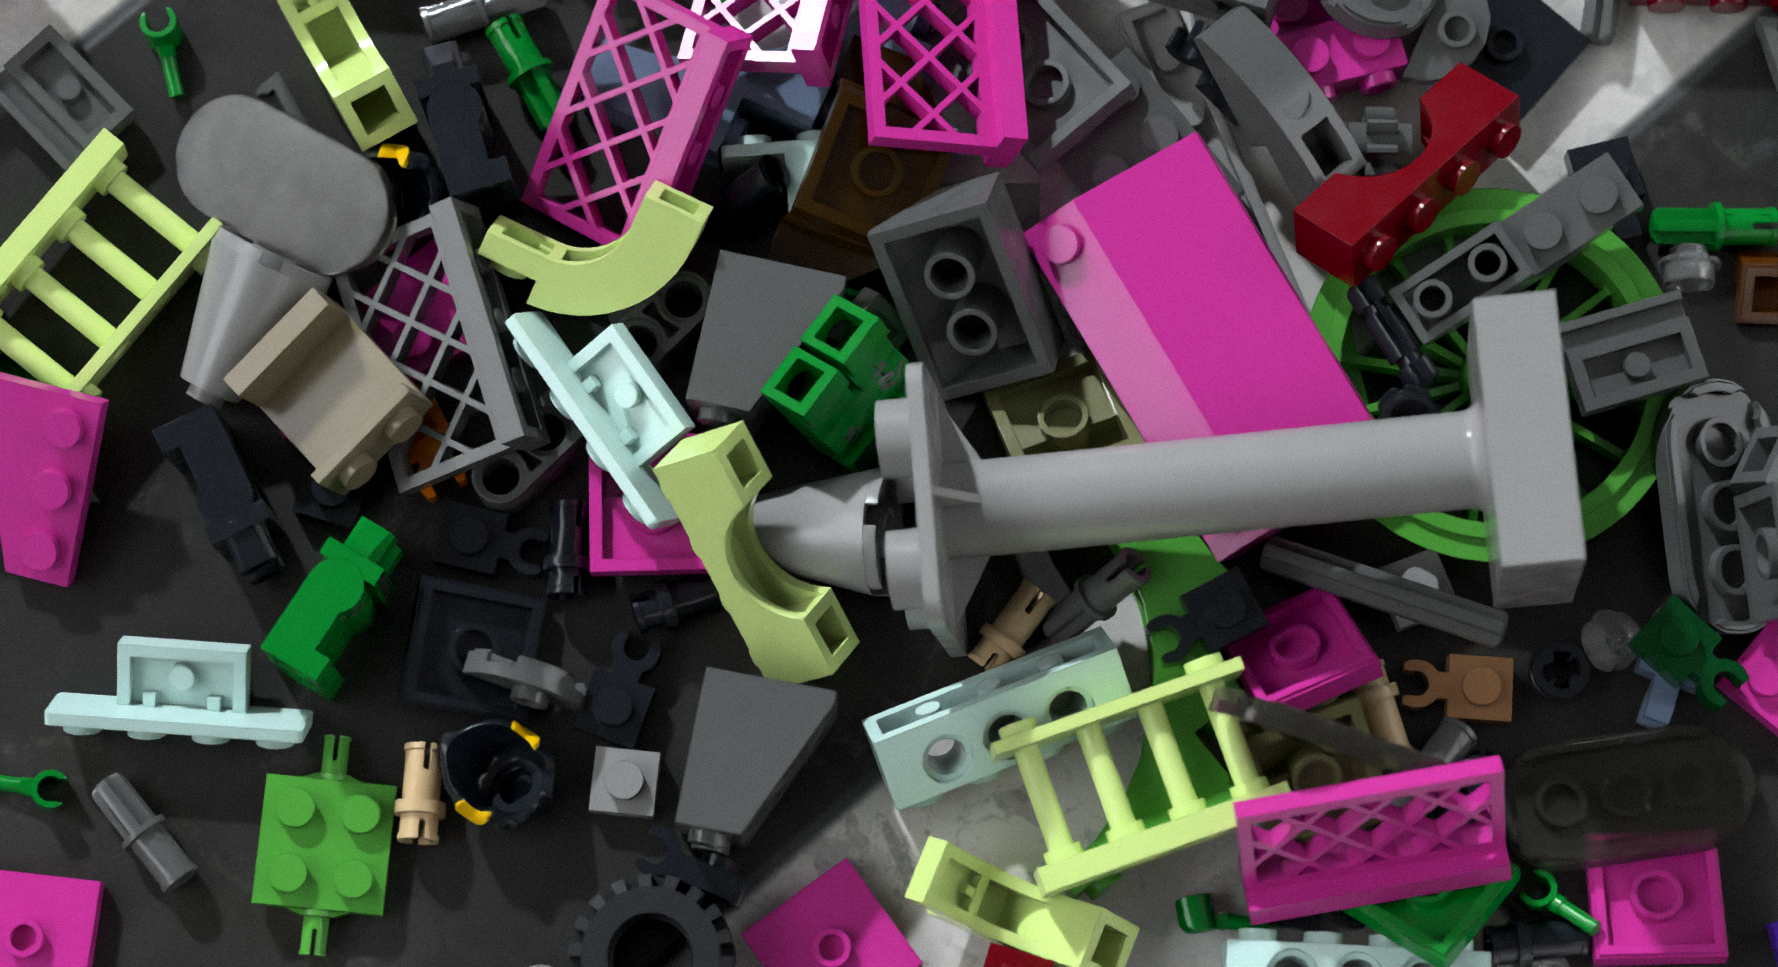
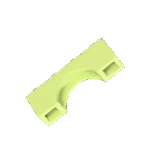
[653,420,860,684]

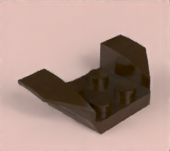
[765,35,953,281]

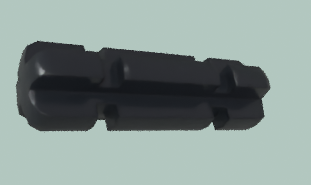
[1347,274,1440,388]

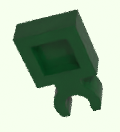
[1627,595,1749,712]

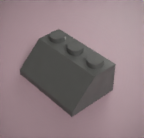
[867,171,1065,401]

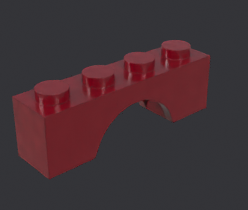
[1293,62,1522,287]

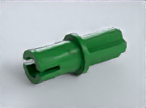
[485,13,574,134]
[1649,202,1778,252]

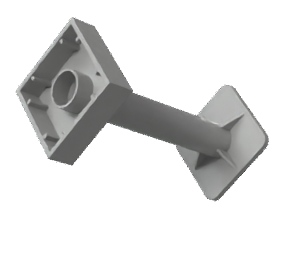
[875,290,1586,657]

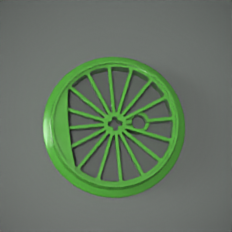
[1310,188,1674,562]

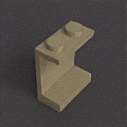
[223,287,433,496]

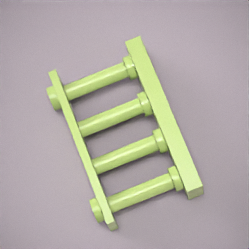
[0,128,223,397]
[989,652,1291,899]

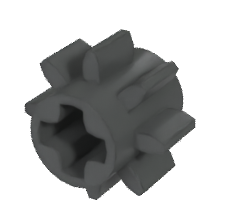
[1346,106,1413,177]

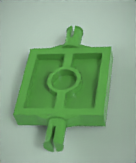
[251,734,398,957]

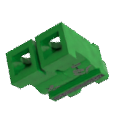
[760,294,910,472]
[261,516,404,702]

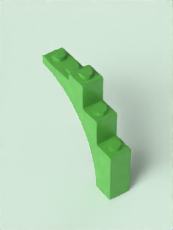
[1065,536,1244,901]

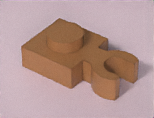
[1399,654,1514,725]

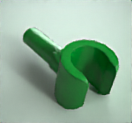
[139,7,185,100]
[0,770,69,811]
[1518,869,1602,937]
[1175,893,1269,934]

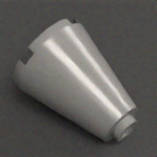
[180,225,332,409]
[753,468,905,597]

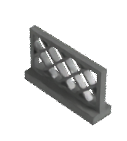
[329,196,551,495]

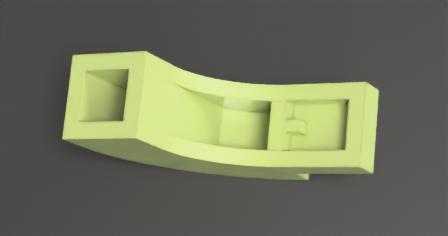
[276,0,418,152]
[477,180,713,316]
[904,836,1140,967]

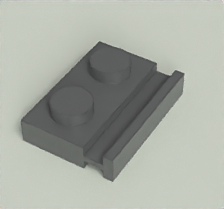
[0,24,138,172]
[1559,289,1709,418]

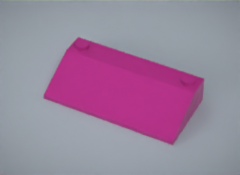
[1024,132,1374,562]

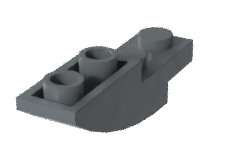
[1193,5,1367,205]
[1388,152,1644,346]

